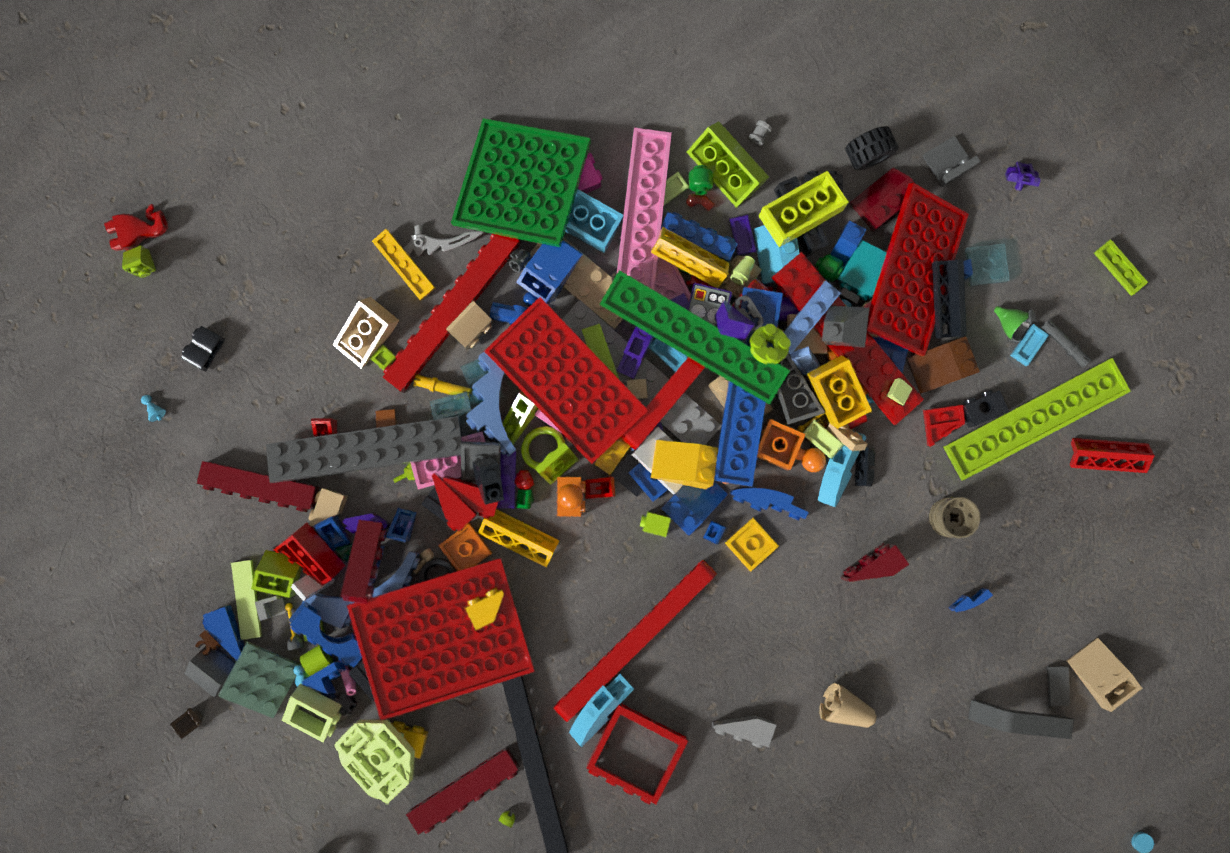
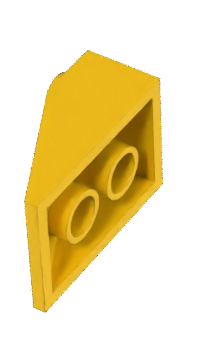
[651,440,718,489]

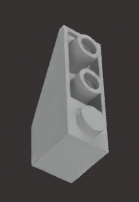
[712,715,776,748]

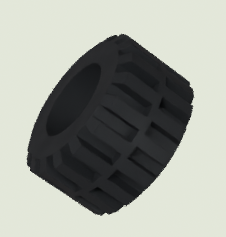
[845,126,899,170]

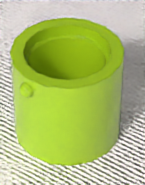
[300,645,334,676]

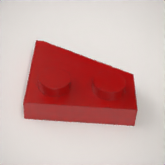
[923,404,965,447]

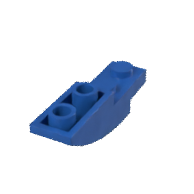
[730,488,808,521]

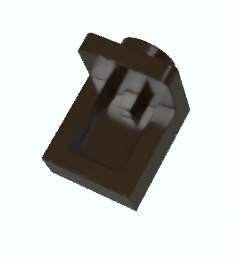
[169,708,203,740]

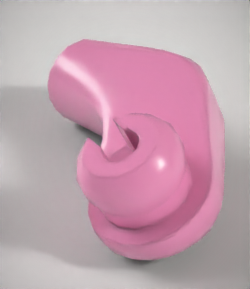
[337,660,356,696]

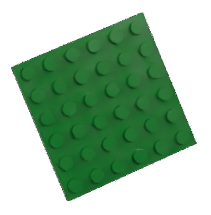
[451,118,591,248]

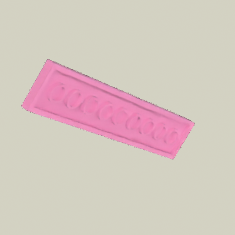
[617,128,672,290]

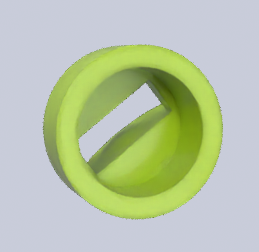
[498,810,515,828]

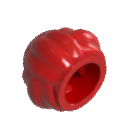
[514,470,535,490]

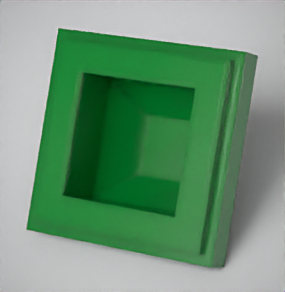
[516,489,534,509]

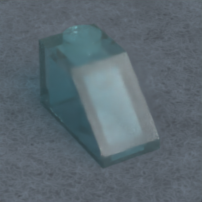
[429,392,472,420]

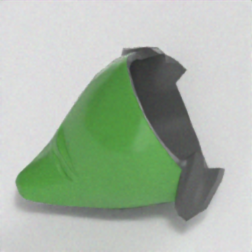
[994,306,1036,342]

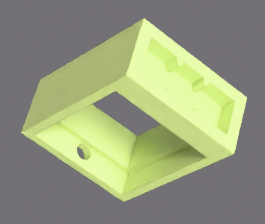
[282,683,342,742]

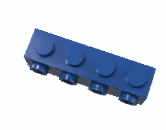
[661,212,738,263]

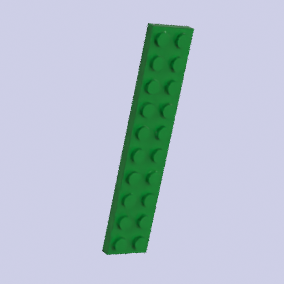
[599,270,790,405]

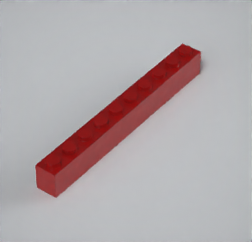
[383,234,521,393]

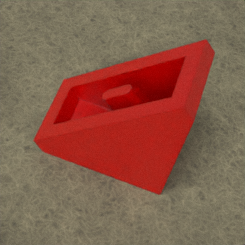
[311,418,337,437]
[584,477,615,499]

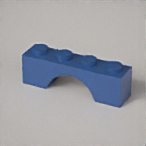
[289,601,362,667]

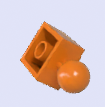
[757,419,826,472]
[557,477,586,517]

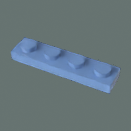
[784,281,841,354]

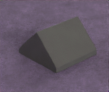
[184,646,235,698]

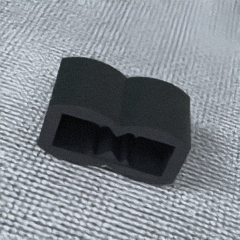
[181,326,225,372]

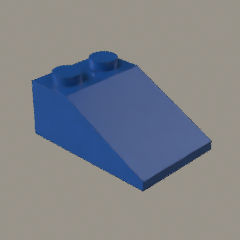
[661,481,728,536]

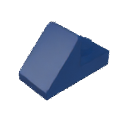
[302,662,346,693]

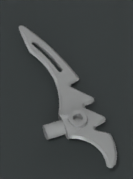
[403,225,483,257]

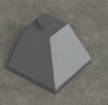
[822,306,869,347]

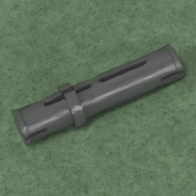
[1041,319,1092,368]

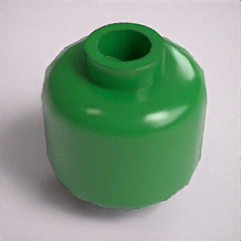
[689,165,713,195]
[815,254,845,282]

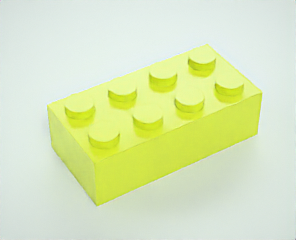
[759,171,849,248]

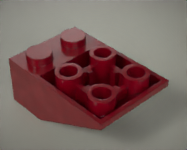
[841,543,909,582]

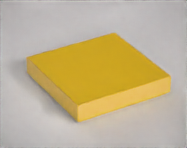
[725,517,779,572]

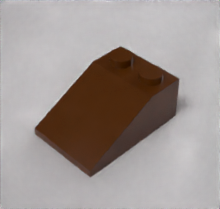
[907,336,980,394]

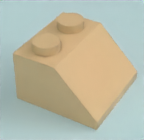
[446,301,494,350]

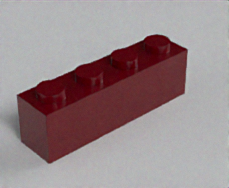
[341,520,387,604]

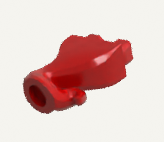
[104,204,168,251]

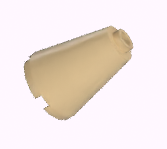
[819,683,876,728]

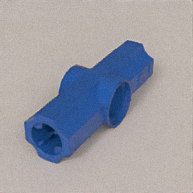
[490,302,528,325]

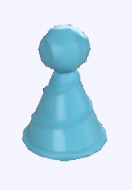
[141,395,166,422]
[293,665,310,687]

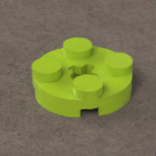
[750,324,791,364]

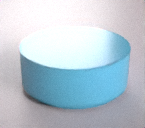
[1131,832,1154,853]

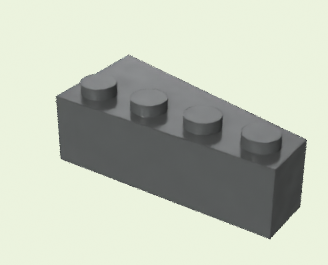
[777,354,825,425]

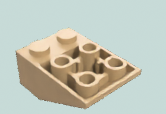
[1067,638,1142,712]

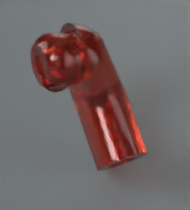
[686,193,715,211]

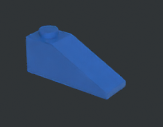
[203,605,245,660]

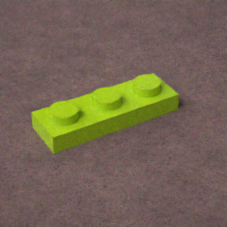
[1094,239,1148,295]

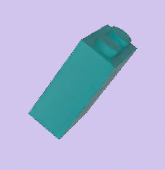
[838,240,887,301]

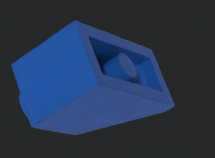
[830,221,866,267]

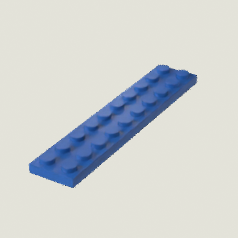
[714,287,783,486]

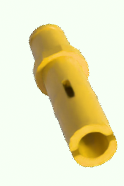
[413,374,472,400]

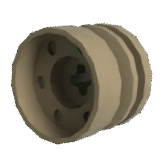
[929,497,980,538]

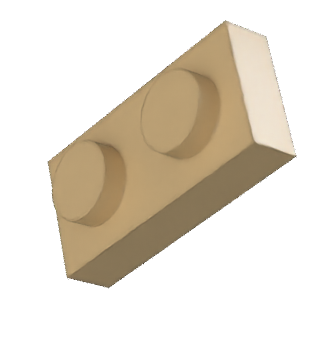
[827,423,868,451]

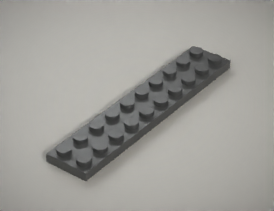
[266,416,462,483]

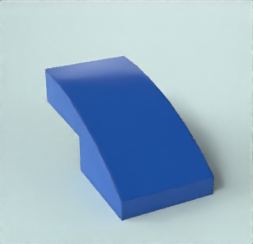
[948,588,993,612]

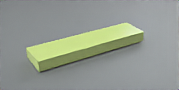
[231,560,262,640]

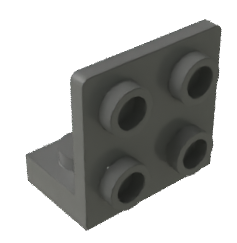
[923,136,981,187]

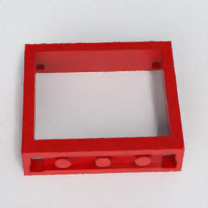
[586,703,688,805]

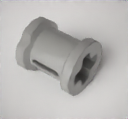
[748,120,772,146]

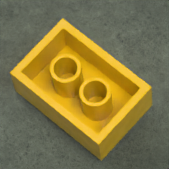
[807,355,872,429]

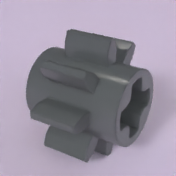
[508,249,532,272]

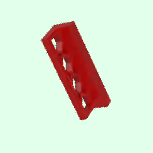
[1070,438,1155,473]

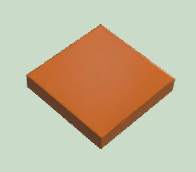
[438,523,492,571]

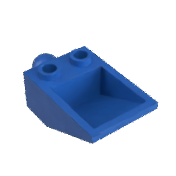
[516,240,583,307]

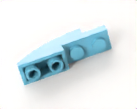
[818,431,866,507]
[569,674,634,747]

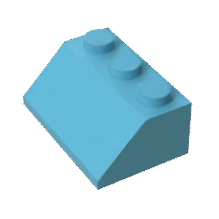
[565,189,624,253]
[753,225,799,285]

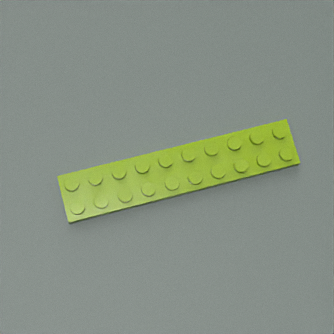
[943,358,1131,480]

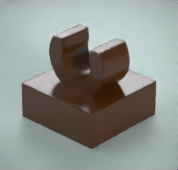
[195,630,222,656]

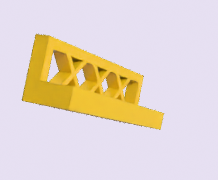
[651,227,730,288]
[478,509,559,567]

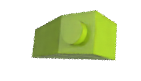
[502,392,539,445]

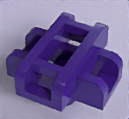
[1005,161,1041,191]

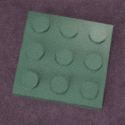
[219,642,301,718]

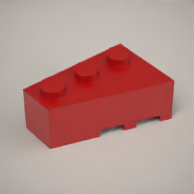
[274,522,345,586]

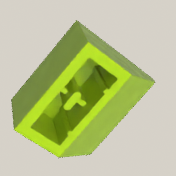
[251,550,302,598]

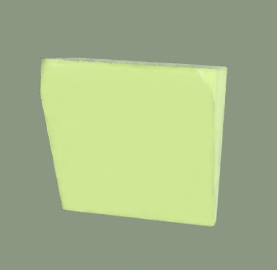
[887,378,913,405]

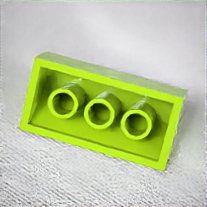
[687,121,769,208]

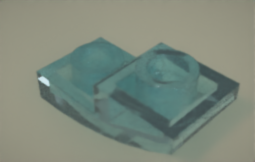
[460,359,485,404]

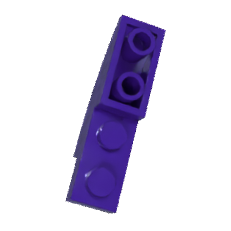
[617,327,654,379]

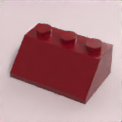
[849,168,916,232]

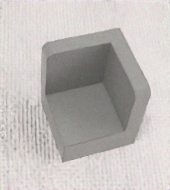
[255,595,287,621]

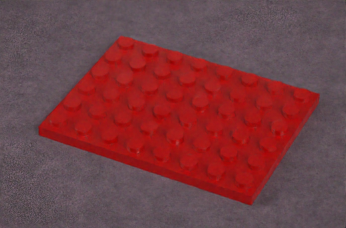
[347,558,534,721]

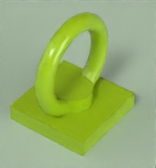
[521,426,579,485]

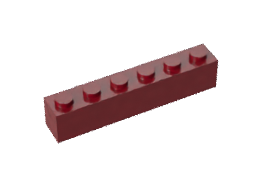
[196,461,320,512]
[406,746,520,835]

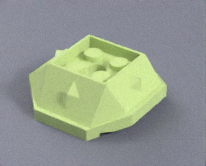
[334,720,415,804]

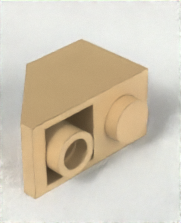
[309,488,348,526]

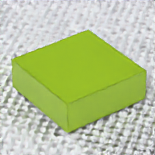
[370,344,396,371]

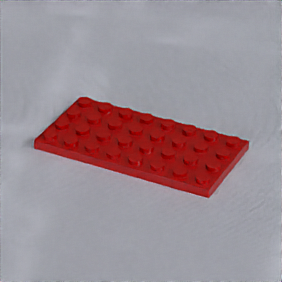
[867,183,969,356]
[484,297,648,464]

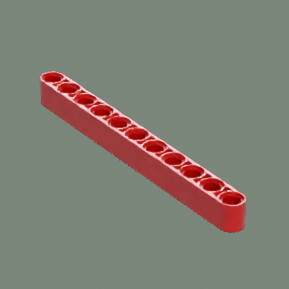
[621,278,770,450]
[553,559,717,722]

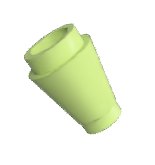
[730,256,755,286]

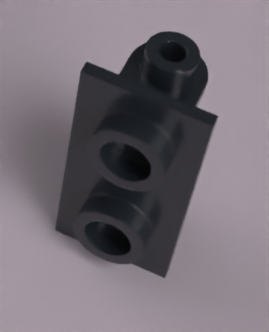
[854,448,876,487]
[319,688,358,716]

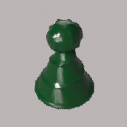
[335,539,354,562]

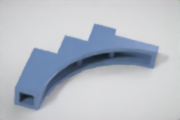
[466,352,516,457]
[305,551,420,629]

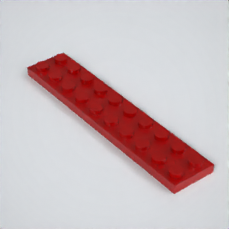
[771,252,924,425]

